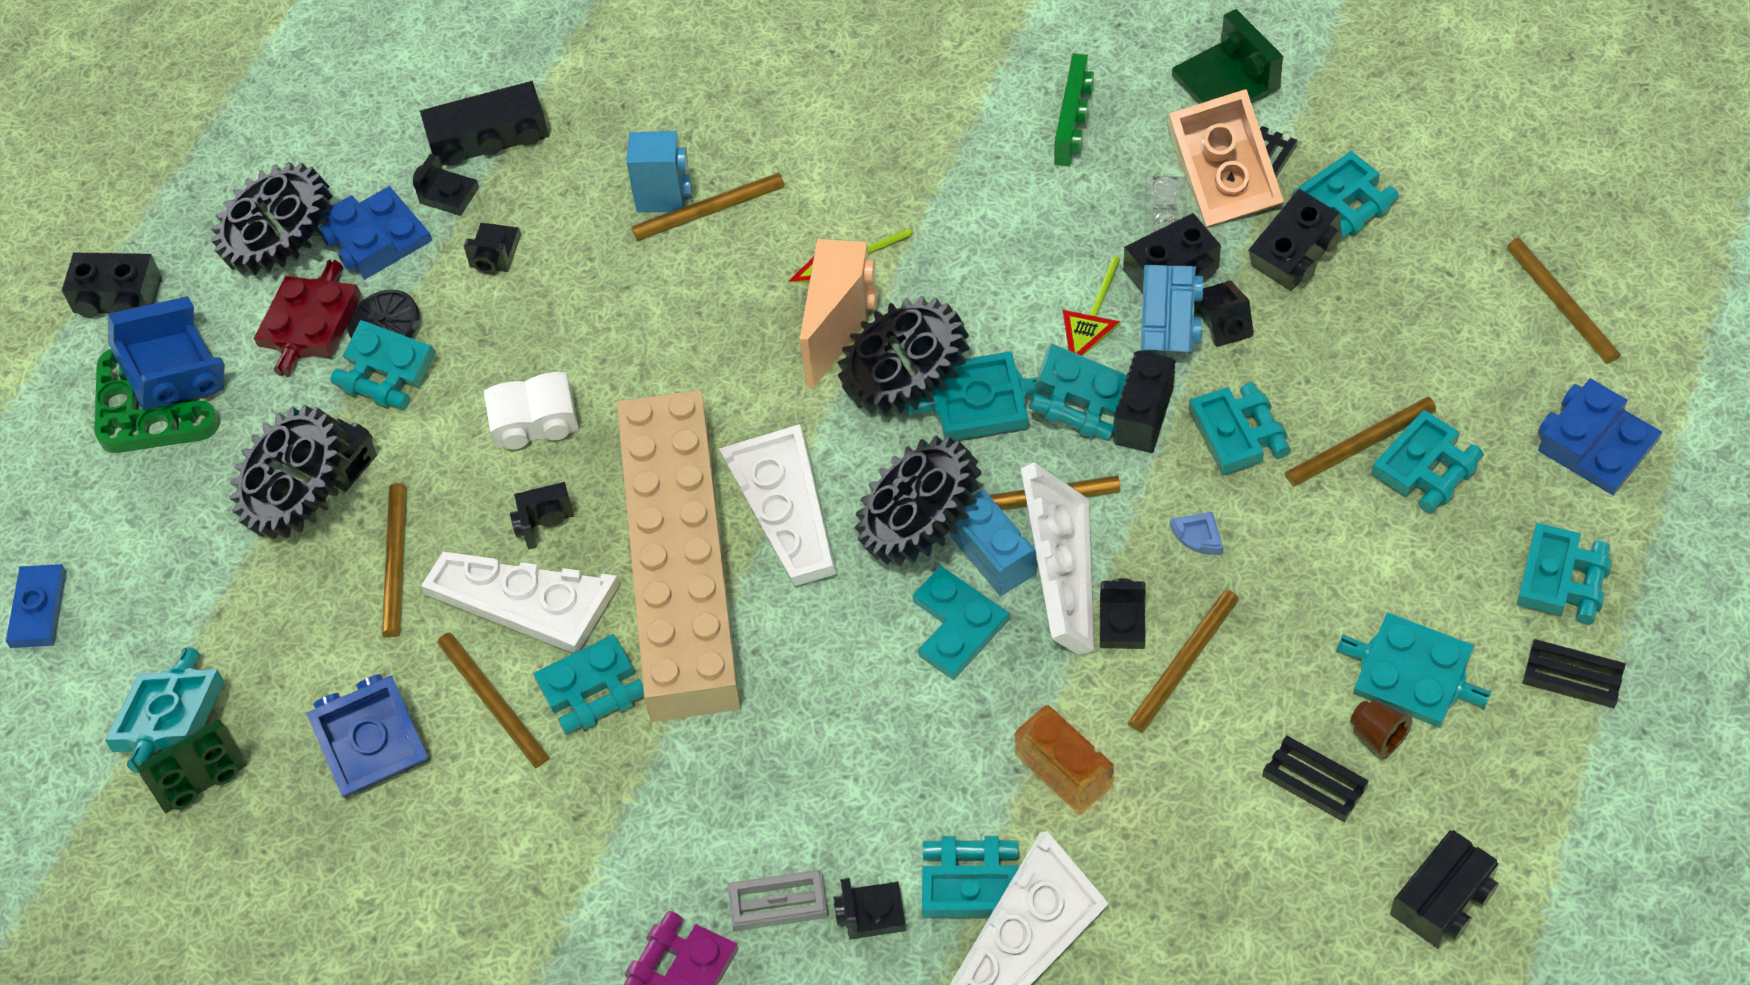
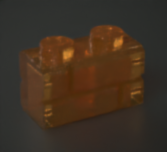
[1014,705,1114,816]

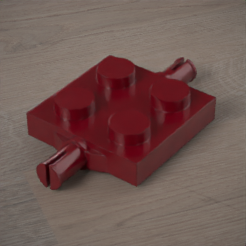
[253,260,362,377]

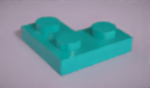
[912,565,1010,681]

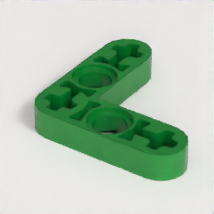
[94,349,220,453]

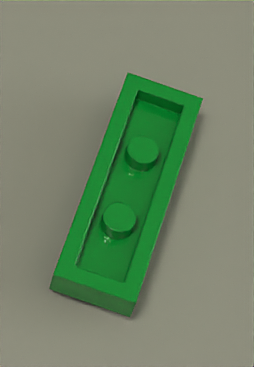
[1054,53,1094,167]

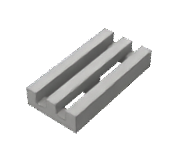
[727,869,828,932]

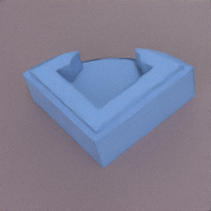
[1169,512,1223,555]

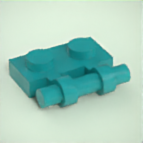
[1292,150,1399,240]
[330,320,436,410]
[1029,344,1127,441]
[1189,382,1291,475]
[1371,410,1484,513]
[1516,522,1612,625]
[533,634,644,735]
[922,836,1018,918]

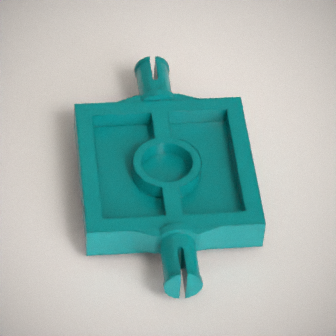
[907,351,1049,441]
[1336,612,1492,728]
[105,647,225,773]

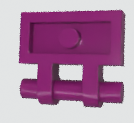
[623,911,739,985]

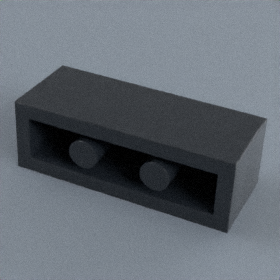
[419,80,549,166]

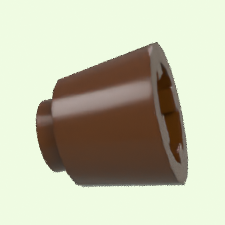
[1350,700,1412,759]

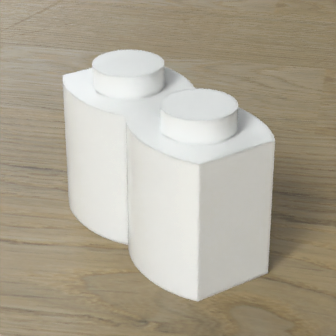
[484,372,579,450]

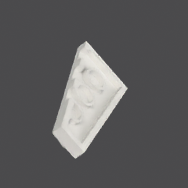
[719,424,837,586]
[1021,462,1094,654]
[421,551,619,653]
[950,831,1109,985]

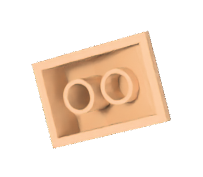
[1167,89,1284,227]
[800,239,878,388]

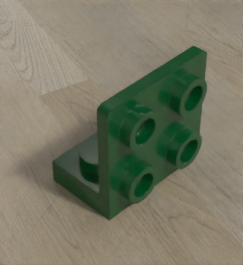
[1172,9,1283,104]
[136,719,247,814]

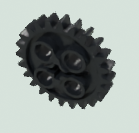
[211,162,333,276]
[838,296,970,416]
[230,405,350,540]
[855,436,982,566]

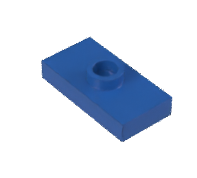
[6,564,66,648]

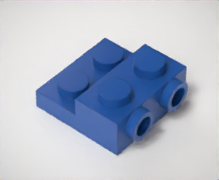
[318,186,432,280]
[1538,378,1662,496]
[306,674,429,798]

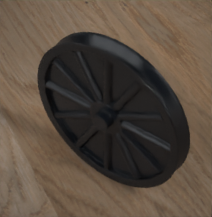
[348,289,420,338]

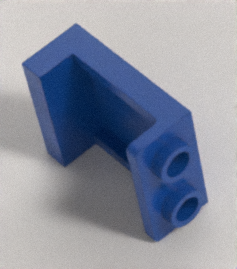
[108,296,225,410]

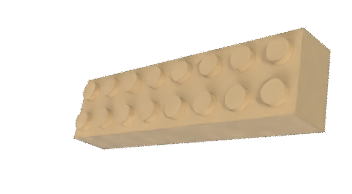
[617,390,741,722]

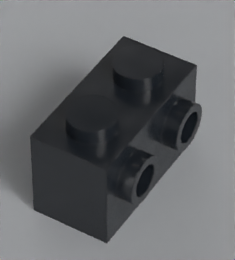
[1248,188,1342,291]
[1123,213,1221,294]
[61,252,162,317]

